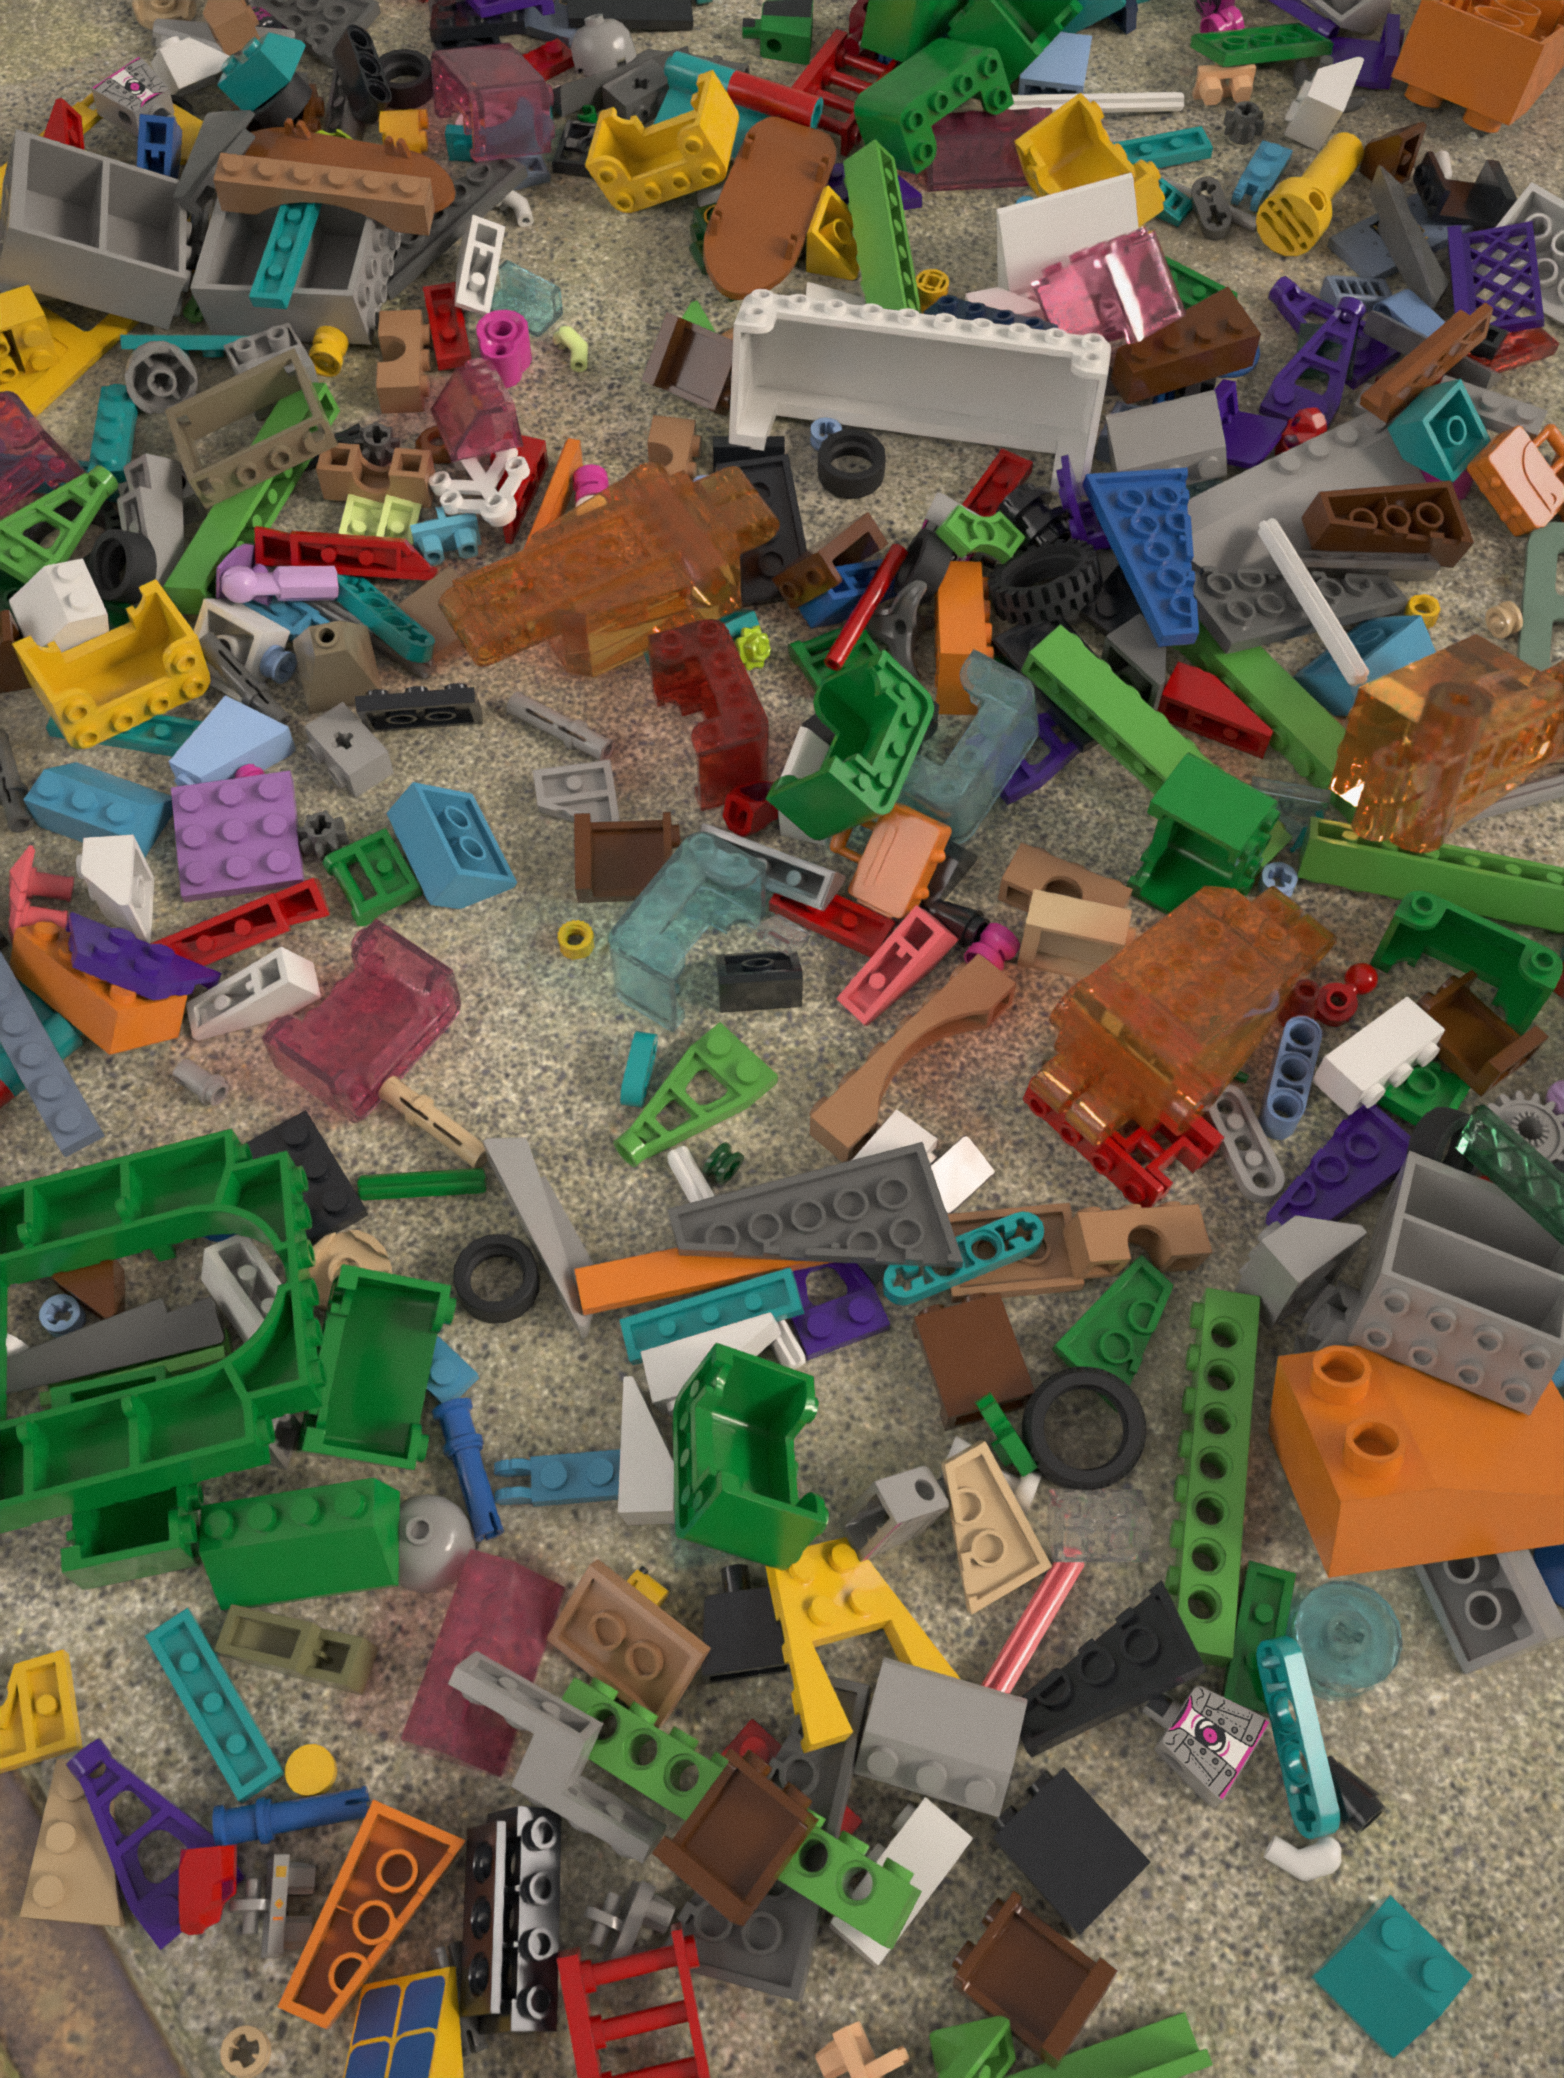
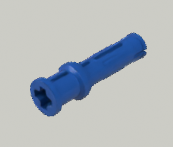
[432,1398,504,1542]
[212,1785,370,1846]

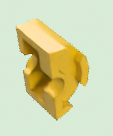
[379,109,429,155]

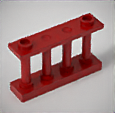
[791,29,903,156]
[557,1922,711,2078]

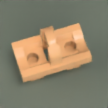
[1192,62,1256,106]
[815,2021,910,2078]

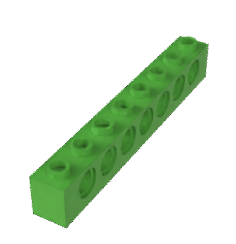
[1165,1288,1261,1668]
[562,1677,922,1950]

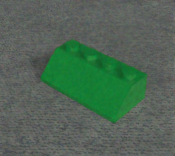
[199,1477,400,1612]

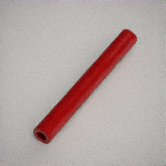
[824,544,908,671]

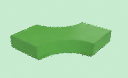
[935,505,1026,564]

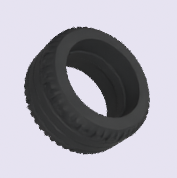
[1022,1366,1147,1491]

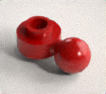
[1313,963,1378,1027]

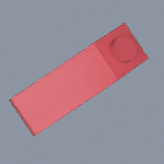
[836,905,959,1026]

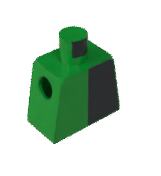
[742,0,814,65]

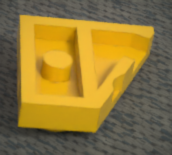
[0,1649,83,1774]

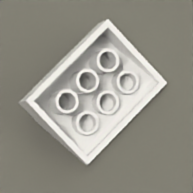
[996,173,1142,308]
[1471,182,1564,327]

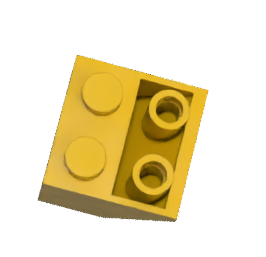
[0,284,60,384]

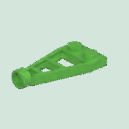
[0,465,119,584]
[613,1022,778,1167]

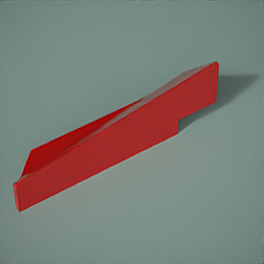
[254,526,438,581]
[150,878,330,967]

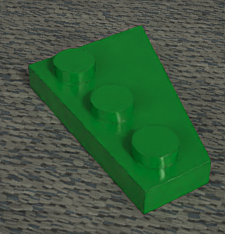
[1346,1037,1471,1126]
[1051,1254,1174,1413]

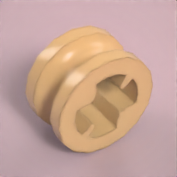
[1485,601,1523,639]
[220,2025,272,2078]

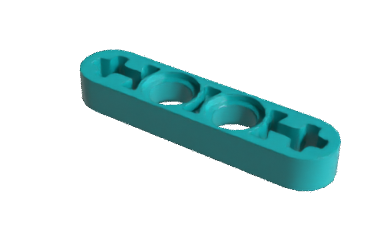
[335,575,435,663]
[882,1211,1044,1306]
[1256,1636,1340,1839]

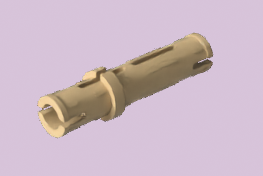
[378,1076,488,1168]

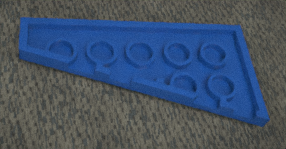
[1082,467,1199,647]

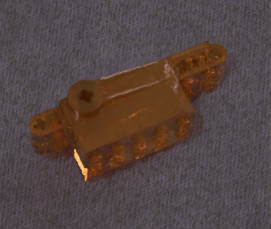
[438,462,780,678]
[1328,634,1564,853]
[1030,886,1338,1146]

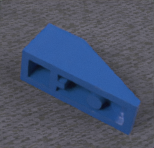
[137,114,182,179]
[798,559,897,629]

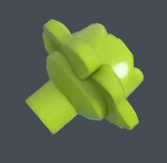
[732,625,771,671]

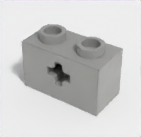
[304,702,394,798]

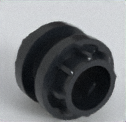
[996,483,1071,552]

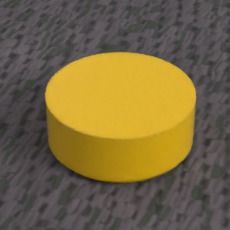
[285,1744,338,1797]

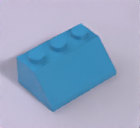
[1293,615,1437,718]
[23,762,173,857]
[386,782,517,909]

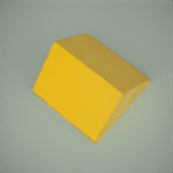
[806,185,860,281]

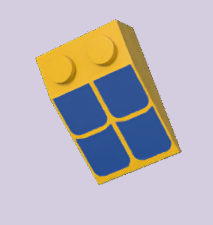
[343,1966,464,2078]

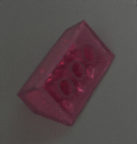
[924,107,1053,192]
[430,358,523,462]
[401,1548,566,1778]

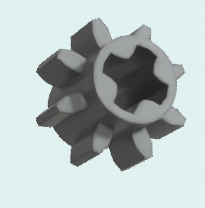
[1223,101,1265,145]
[354,422,400,467]
[297,810,349,862]

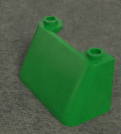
[1369,890,1563,1037]
[297,1264,456,1470]

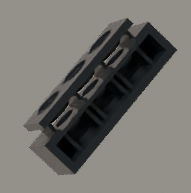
[459,1806,562,2035]

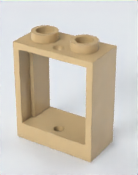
[1017,889,1137,986]

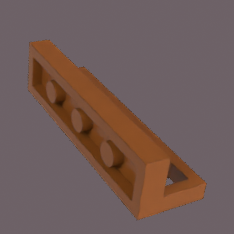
[1360,303,1493,424]

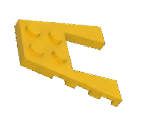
[765,1537,960,1753]

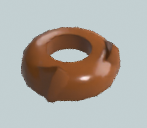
[415,425,460,464]

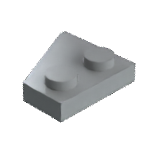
[532,759,620,822]

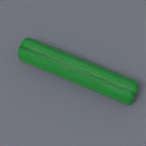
[357,1168,487,1201]

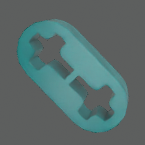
[620,1031,658,1108]

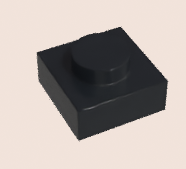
[1470,324,1508,360]

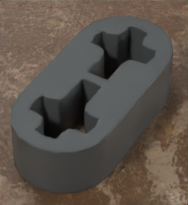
[1191,176,1232,241]

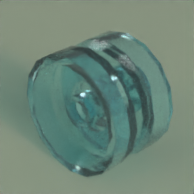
[1285,1581,1403,1701]

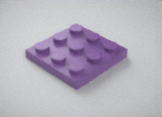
[171,771,305,903]

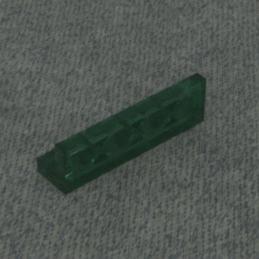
[1455,1105,1564,1246]

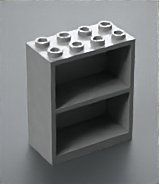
[0,129,192,329]
[190,196,401,345]
[1347,1151,1564,1415]

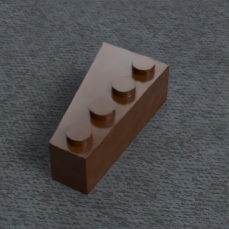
[1111,286,1261,405]
[1301,481,1474,568]

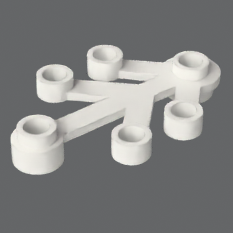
[428,436,530,527]

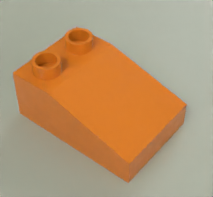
[1391,0,1564,133]
[1268,1345,1564,1578]

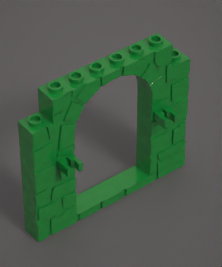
[0,1128,327,1534]

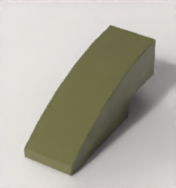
[214,1604,379,1695]

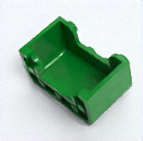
[860,0,969,62]
[947,0,1083,86]
[854,37,1014,175]
[766,650,934,841]
[1126,752,1281,939]
[673,1342,829,1570]
[50,1365,204,1590]

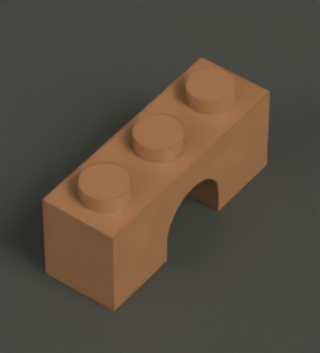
[376,309,432,414]
[635,415,702,526]
[316,443,435,508]
[998,842,1133,913]
[1063,1201,1213,1280]

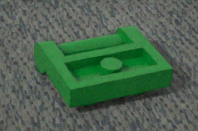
[787,620,880,693]
[322,828,422,926]

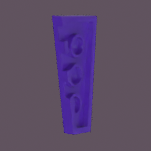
[1265,1104,1411,1226]

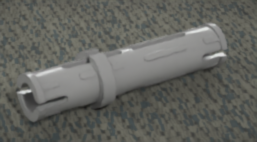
[506,691,615,761]

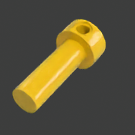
[1256,132,1364,256]

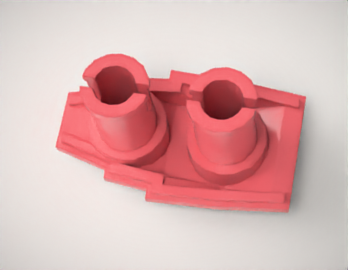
[8,845,75,946]

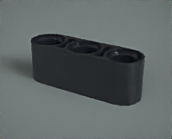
[332,24,392,125]

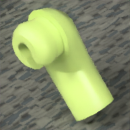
[553,326,588,372]

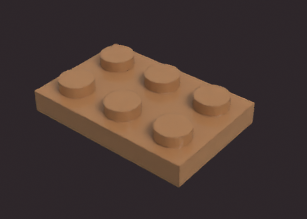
[946,1202,1085,1303]
[546,1559,711,1728]

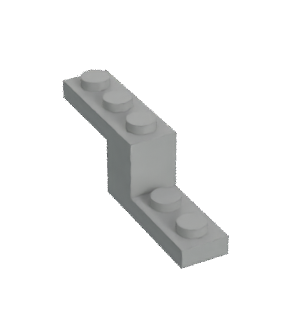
[1351,375,1548,440]
[448,1651,667,1864]

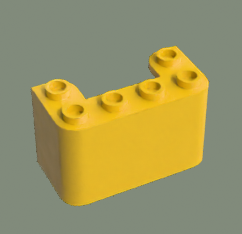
[585,70,739,213]
[1014,92,1165,228]
[12,579,211,749]

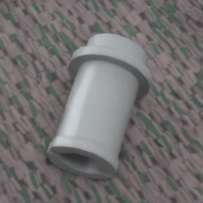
[172,1059,229,1106]

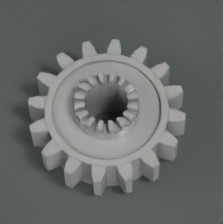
[1479,1090,1564,1182]

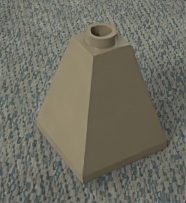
[292,620,382,714]

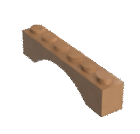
[202,0,260,56]
[213,153,435,236]
[809,953,1016,1162]

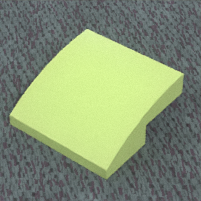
[338,494,422,545]

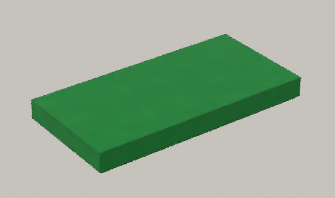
[1190,23,1334,67]

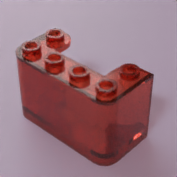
[647,619,769,811]

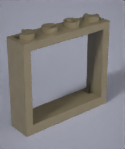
[165,348,338,509]

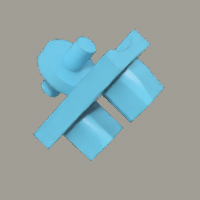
[410,506,482,566]

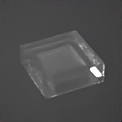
[755,914,812,956]

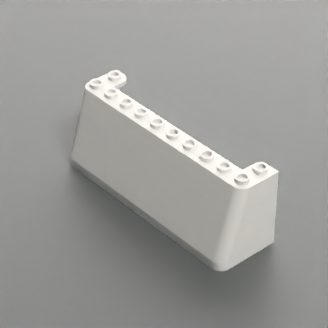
[729,289,1111,496]

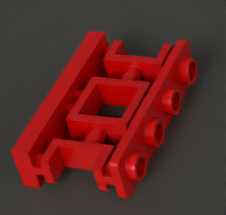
[1023,1026,1225,1208]

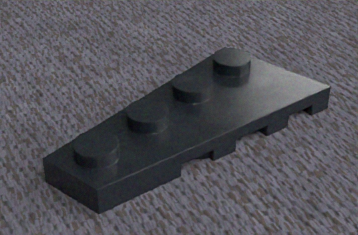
[1020,1580,1207,1758]

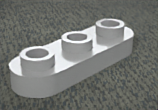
[1203,1084,1285,1203]

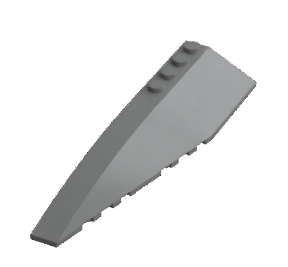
[1051,411,1426,625]

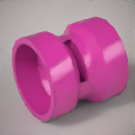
[1200,6,1244,33]
[572,464,612,511]
[964,923,1020,971]

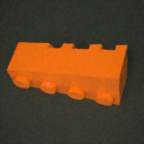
[934,561,994,716]
[9,921,187,1055]
[277,1799,466,2029]

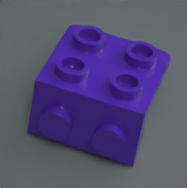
[1328,13,1405,90]
[1214,379,1288,469]
[1056,454,1112,551]

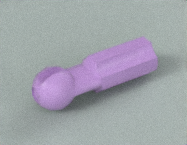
[221,565,339,603]

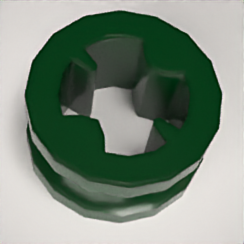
[703,1142,744,1186]

